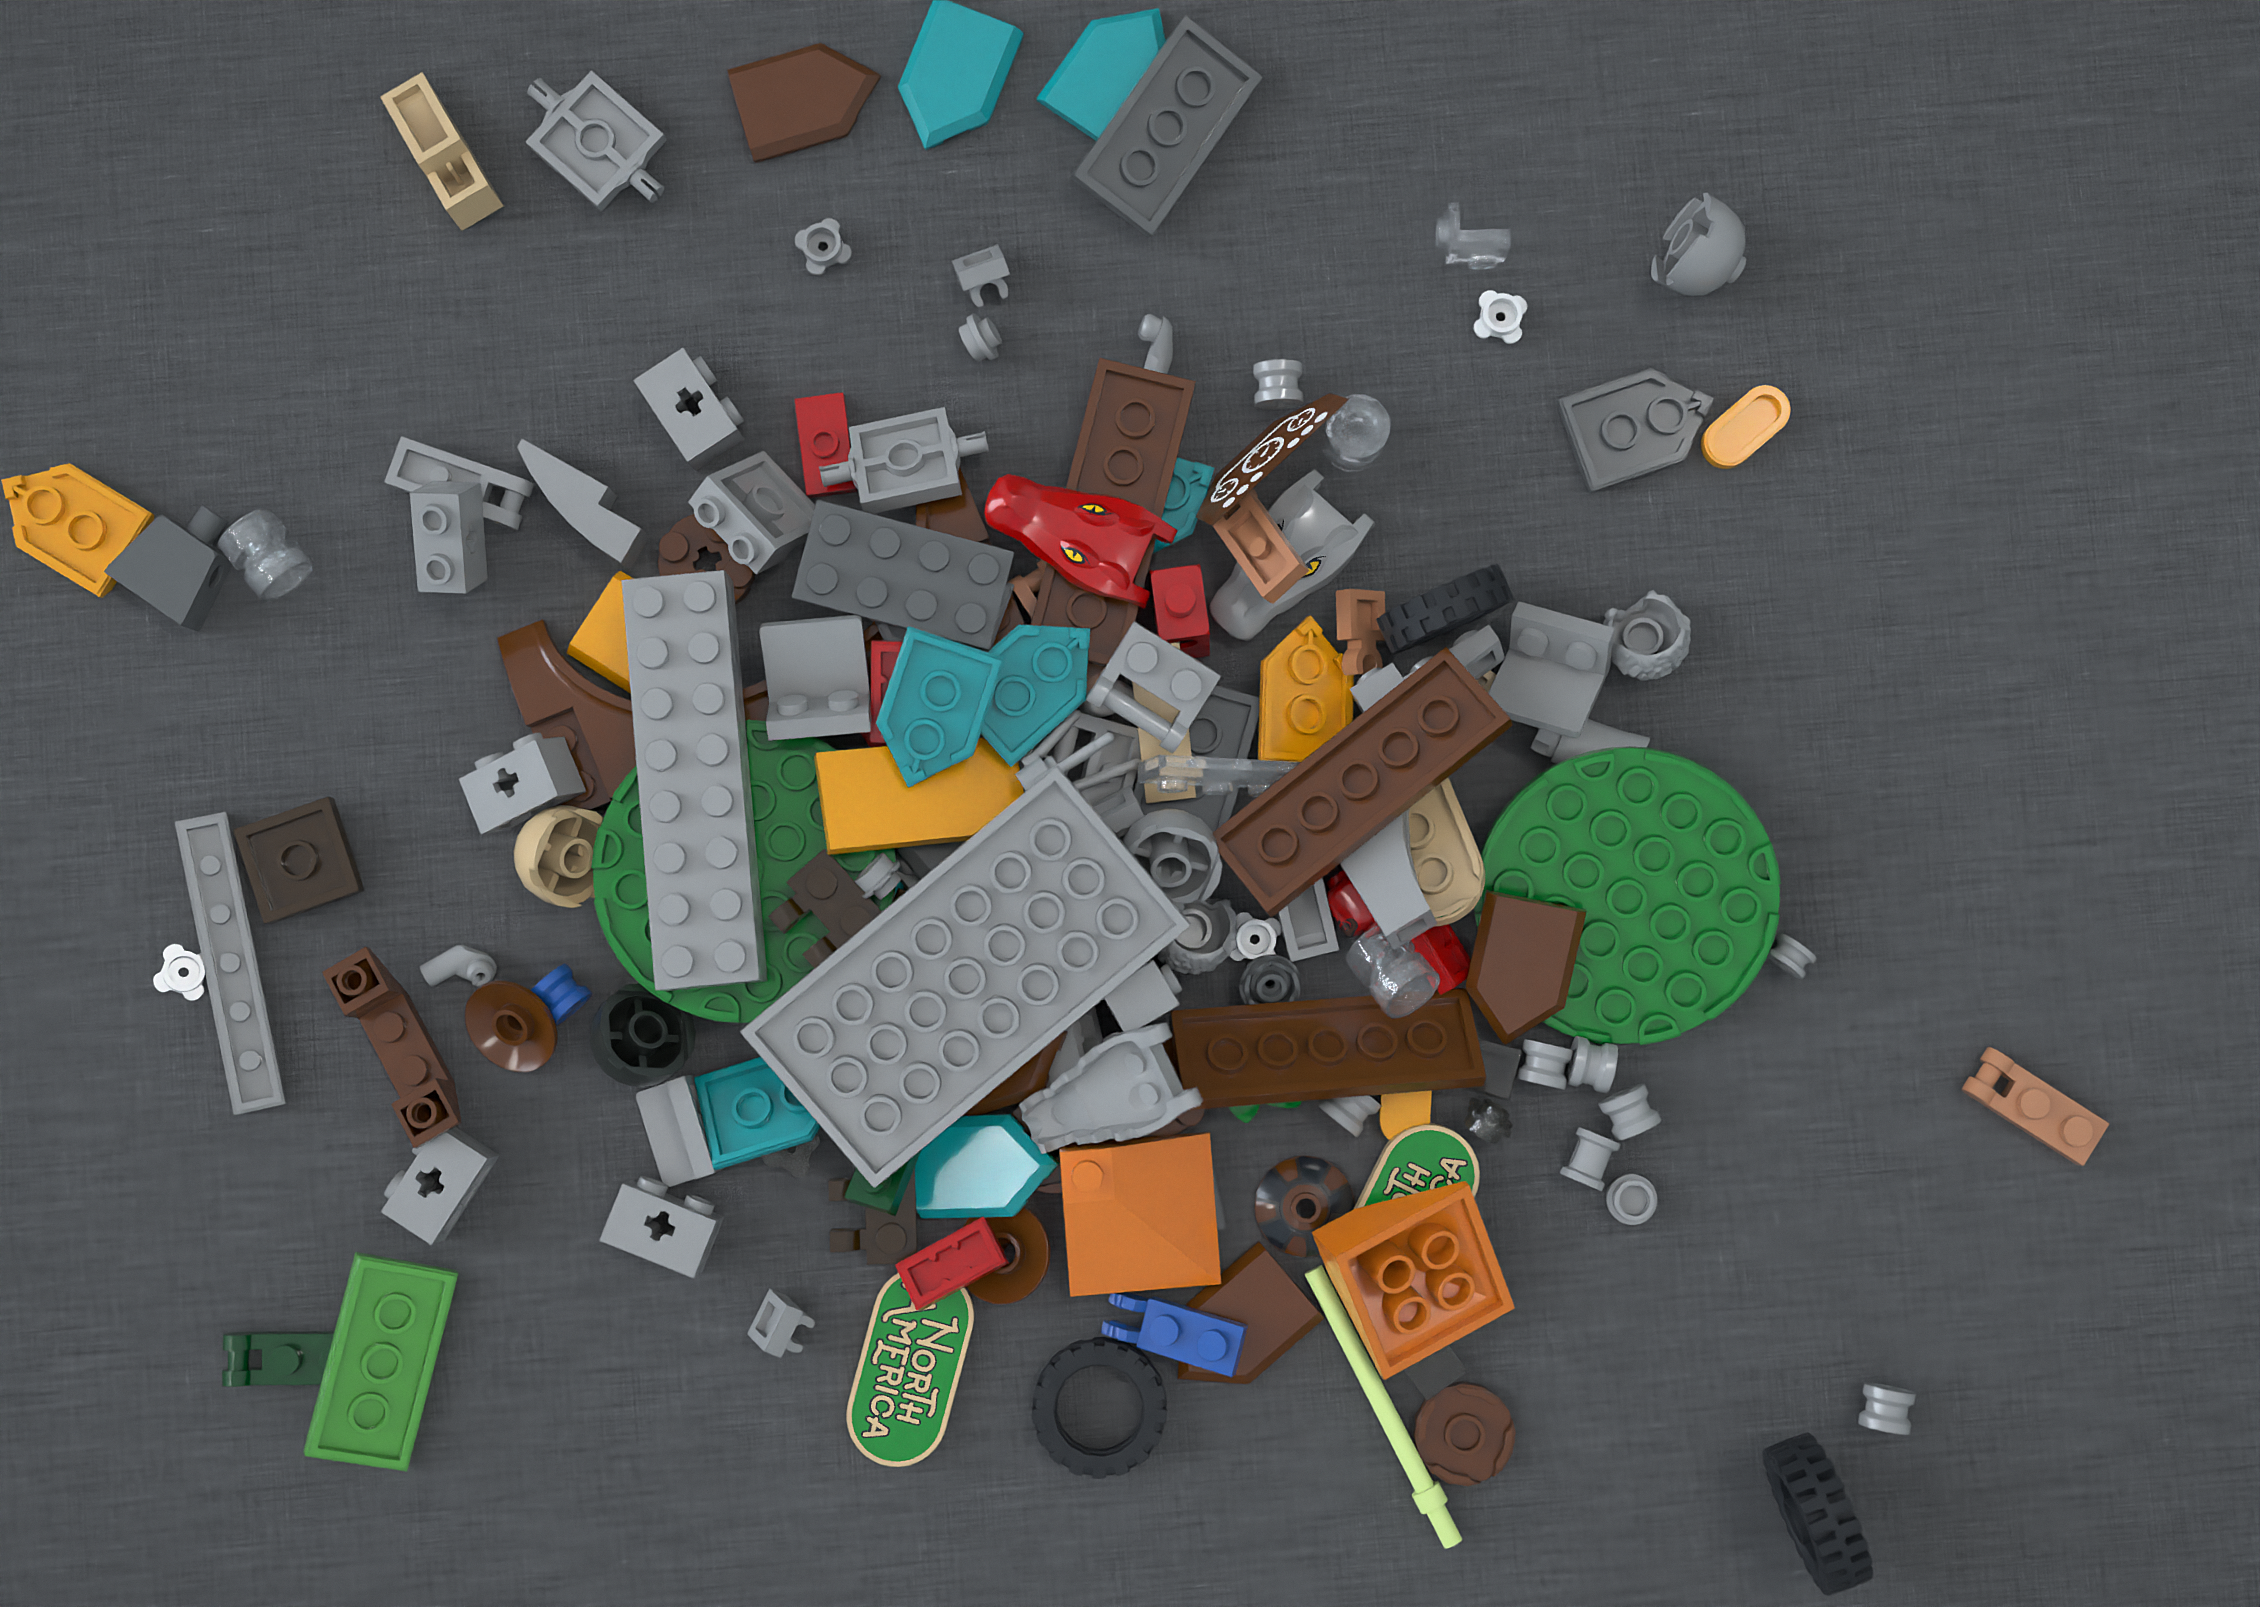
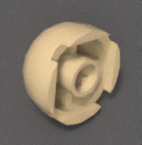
[514,805,604,908]

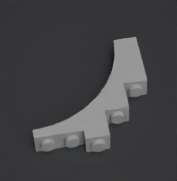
[1340,625,1505,950]

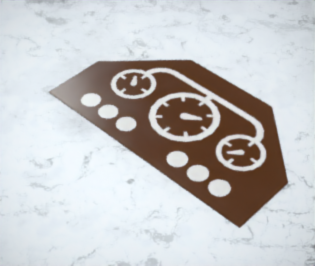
[1196,393,1350,526]

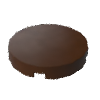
[1413,1381,1516,1486]

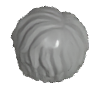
[1603,590,1691,681]
[1157,898,1237,975]

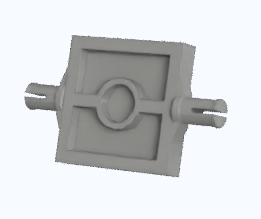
[526,70,667,212]
[819,407,989,514]

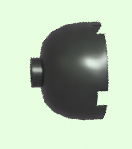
[590,983,696,1088]

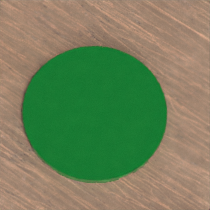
[591,720,897,1023]
[1474,746,1781,1045]

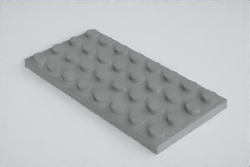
[740,765,1191,1188]

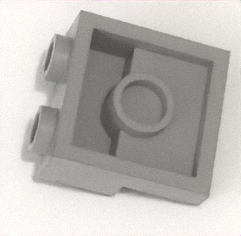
[688,451,816,574]

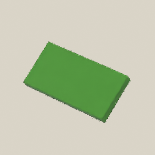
[303,1252,458,1471]

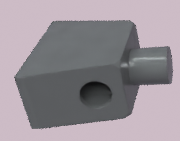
[104,505,233,632]

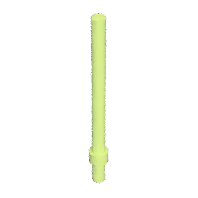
[1304,1265,1462,1549]

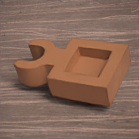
[1336,589,1385,676]

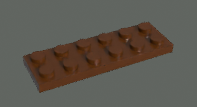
[1031,358,1196,667]
[1212,647,1513,918]
[1169,988,1487,1110]

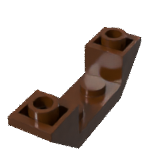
[322,947,462,1149]

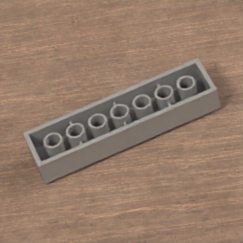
[622,570,768,991]

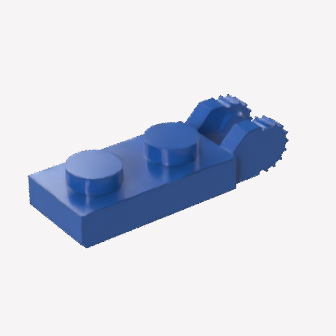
[1101,1292,1248,1377]

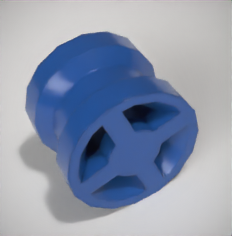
[531,963,593,1026]

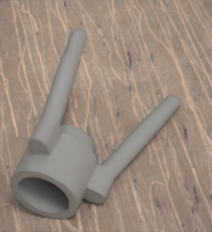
[1015,709,1142,791]

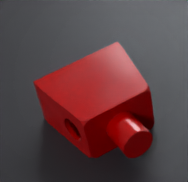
[1148,564,1210,659]

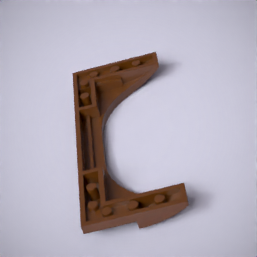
[497,467,1025,811]

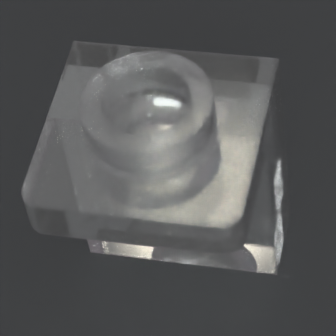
[1436,202,1511,270]

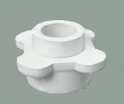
[1474,290,1527,344]
[1229,912,1282,961]
[153,944,205,1001]

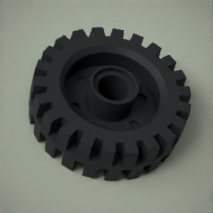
[1762,1432,1874,1596]

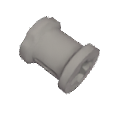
[1560,1127,1621,1191]

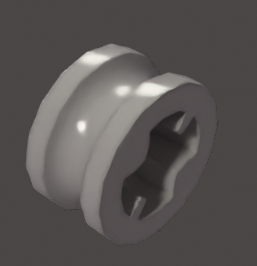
[1767,933,1817,979]

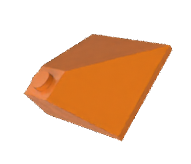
[1059,1132,1221,1297]
[1311,1181,1515,1380]

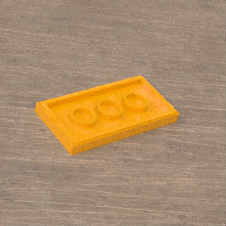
[814,737,1024,855]

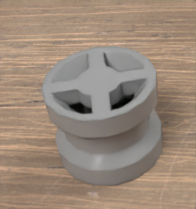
[1253,359,1304,410]
[1565,1036,1618,1093]
[1516,1039,1574,1090]
[1598,1083,1662,1141]
[1318,1096,1382,1137]
[1858,1382,1916,1435]

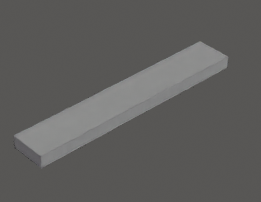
[175,812,287,1115]

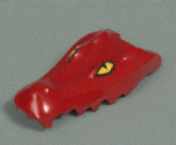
[984,474,1178,609]

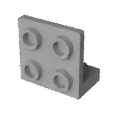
[1488,601,1615,738]
[760,615,872,741]

